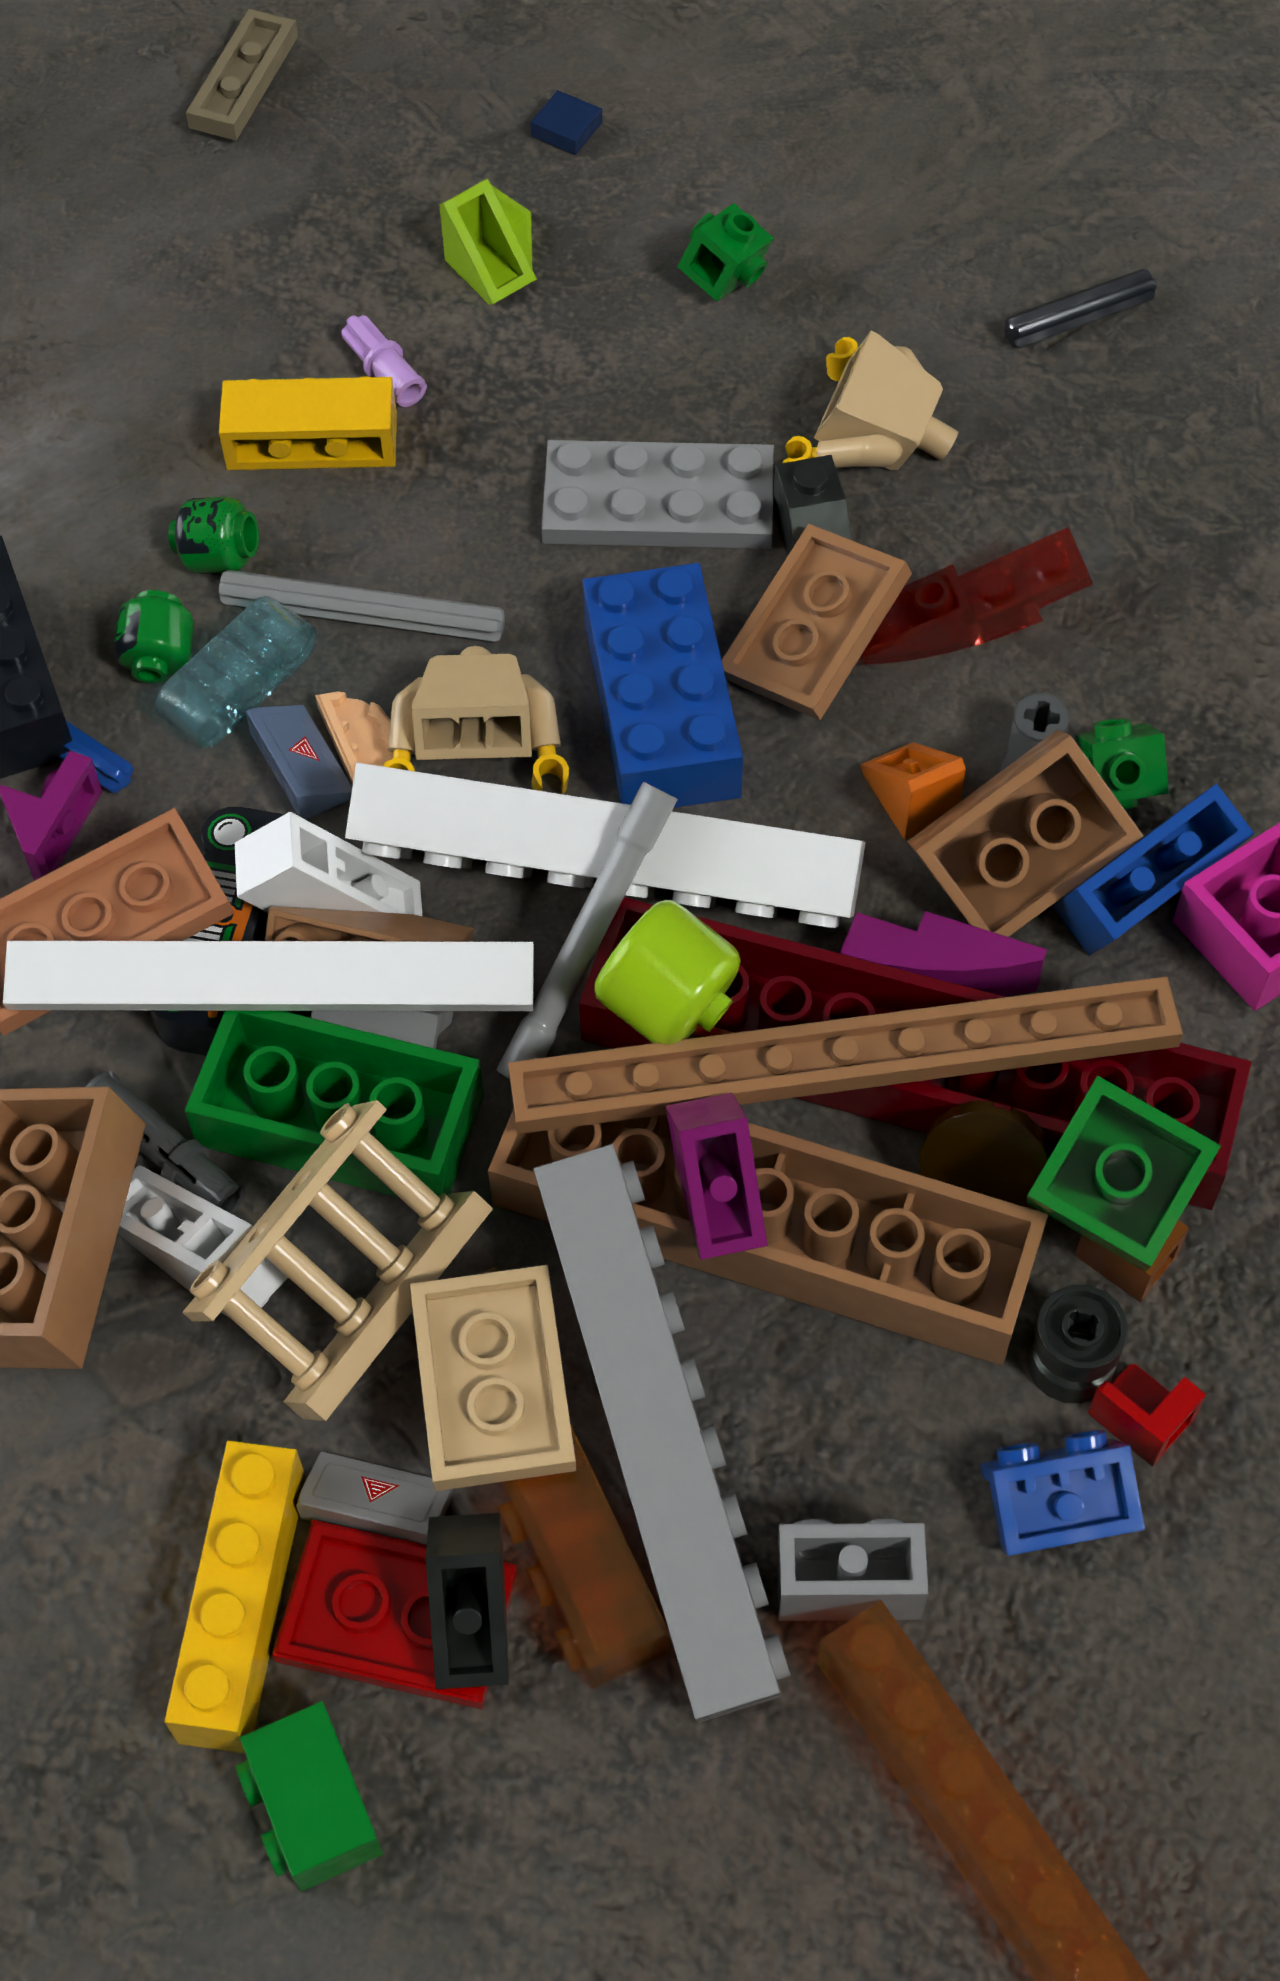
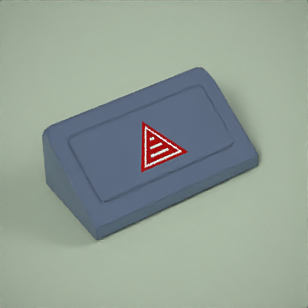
[246,705,352,820]

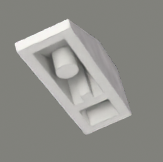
[235,812,423,916]
[117,1165,288,1316]

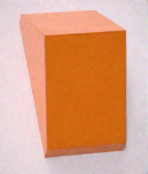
[860,742,966,840]

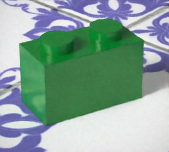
[235,1701,384,1892]

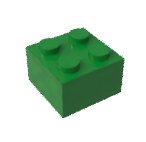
[1026,1075,1221,1272]

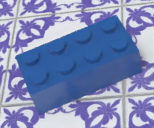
[582,563,743,808]

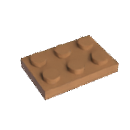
[722,523,912,720]

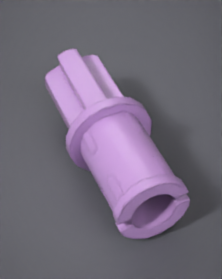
[341,315,427,407]

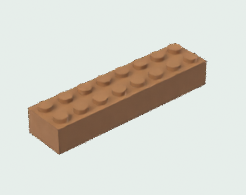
[488,1057,1048,1366]

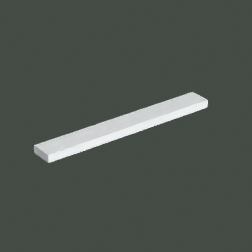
[3,941,534,1011]

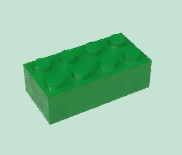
[185,1011,484,1197]

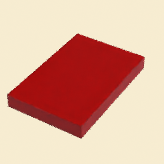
[272,1520,518,1710]

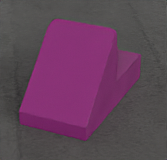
[0,751,103,881]

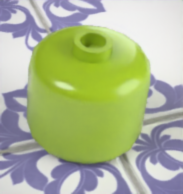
[594,900,740,1045]

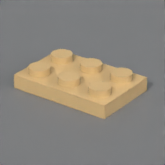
[410,1265,577,1491]

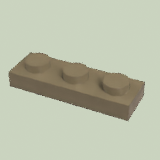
[186,9,298,141]

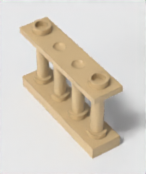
[182,1100,493,1421]

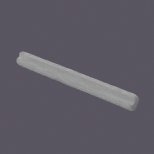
[219,570,505,642]

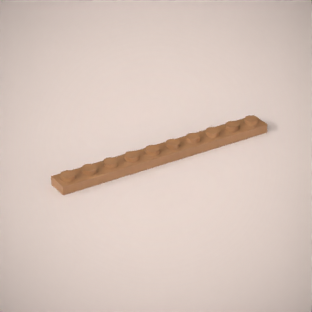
[508,976,1183,1134]

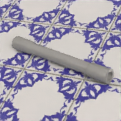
[496,782,678,1079]

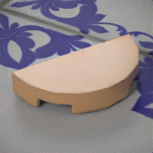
[315,691,393,787]

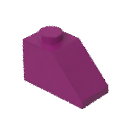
[666,1092,768,1260]

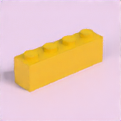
[164,1441,306,1753]

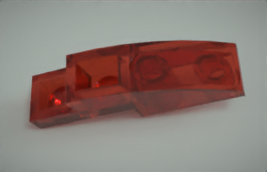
[861,527,1093,665]

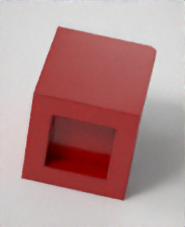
[1088,1364,1207,1467]

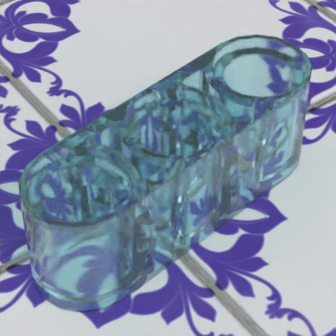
[155,596,317,748]

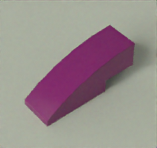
[840,911,1047,997]

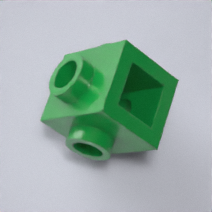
[677,203,774,302]
[1075,718,1169,810]

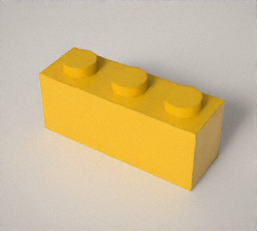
[219,376,397,470]

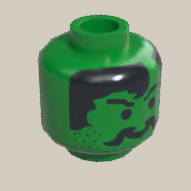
[168,497,259,574]
[113,590,195,683]

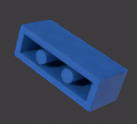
[1052,783,1255,956]

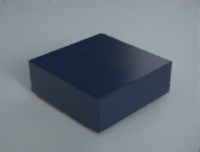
[530,90,603,155]

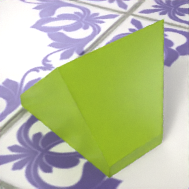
[439,179,537,305]

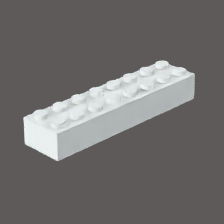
[345,762,866,928]

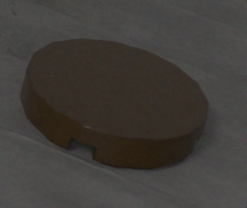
[919,1100,1053,1210]

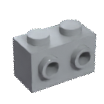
[776,1519,928,1621]

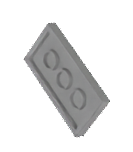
[542,440,774,549]

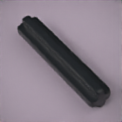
[1004,269,1157,349]

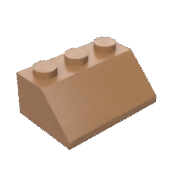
[907,729,1144,937]

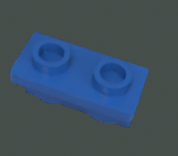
[980,1430,1145,1556]

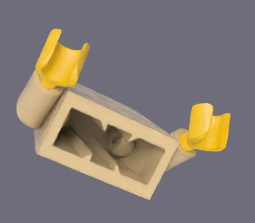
[782,330,958,470]
[383,646,569,794]

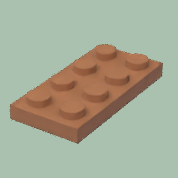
[0,808,234,1036]

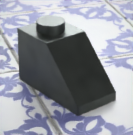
[773,455,852,557]
[426,1513,509,1689]

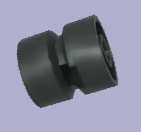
[1027,1285,1128,1404]

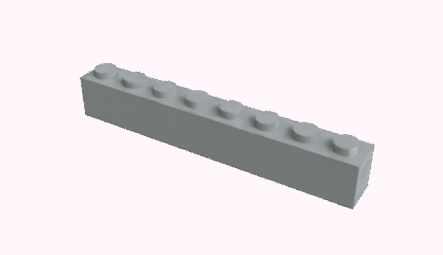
[533,1144,791,1722]

